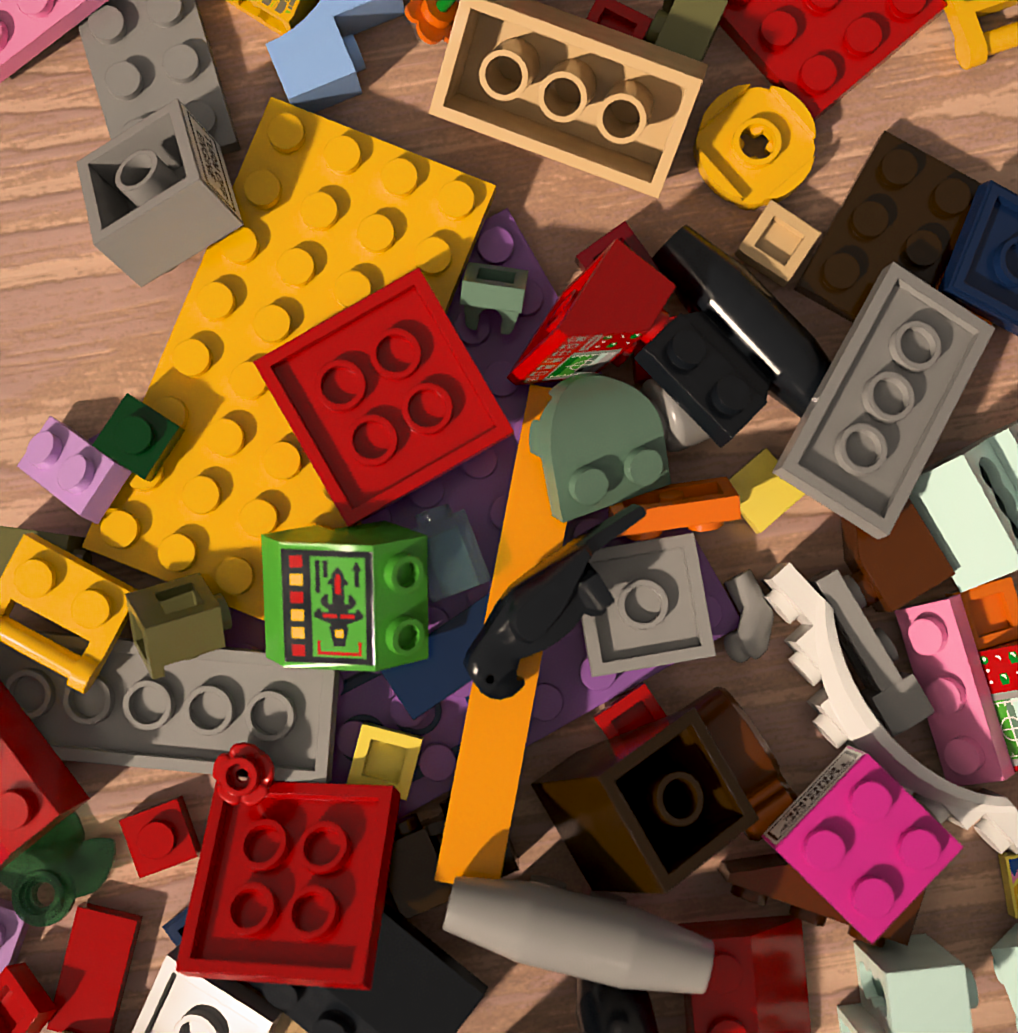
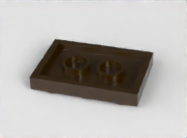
[794,130,982,323]

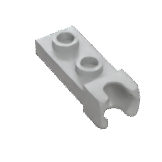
[806,569,934,737]

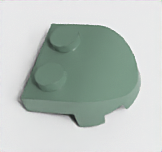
[529,373,671,523]

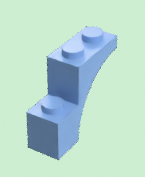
[265,0,405,113]

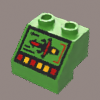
[261,520,429,672]

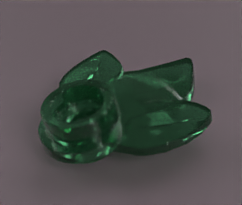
[0,811,116,927]

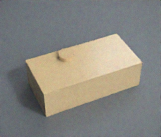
[428,0,709,199]

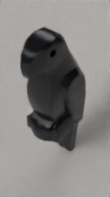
[463,504,646,700]

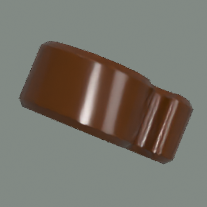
[678,687,798,842]

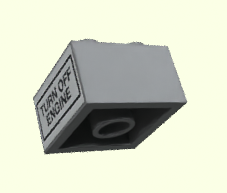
[76,98,243,287]

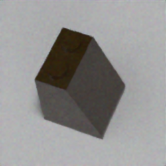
[531,707,760,894]

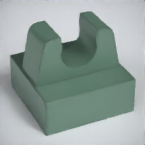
[460,262,529,334]

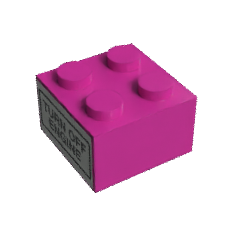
[761,746,964,944]

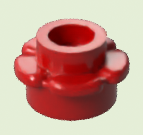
[212,742,275,806]

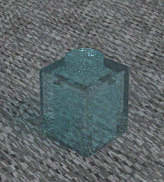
[411,503,492,603]

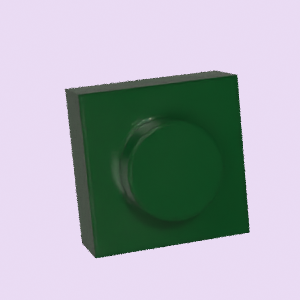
[92,393,185,482]

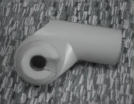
[724,569,774,663]

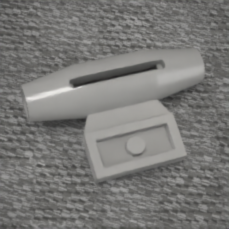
[442,875,714,994]

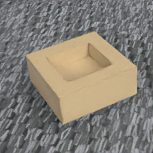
[734,200,821,288]

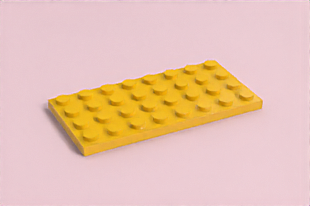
[82,97,496,621]

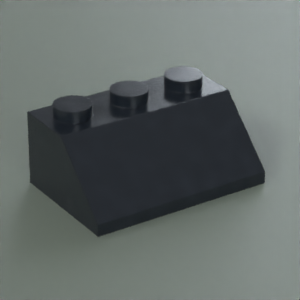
[247,902,488,1033]

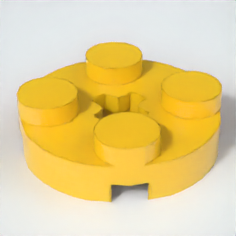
[693,84,816,211]

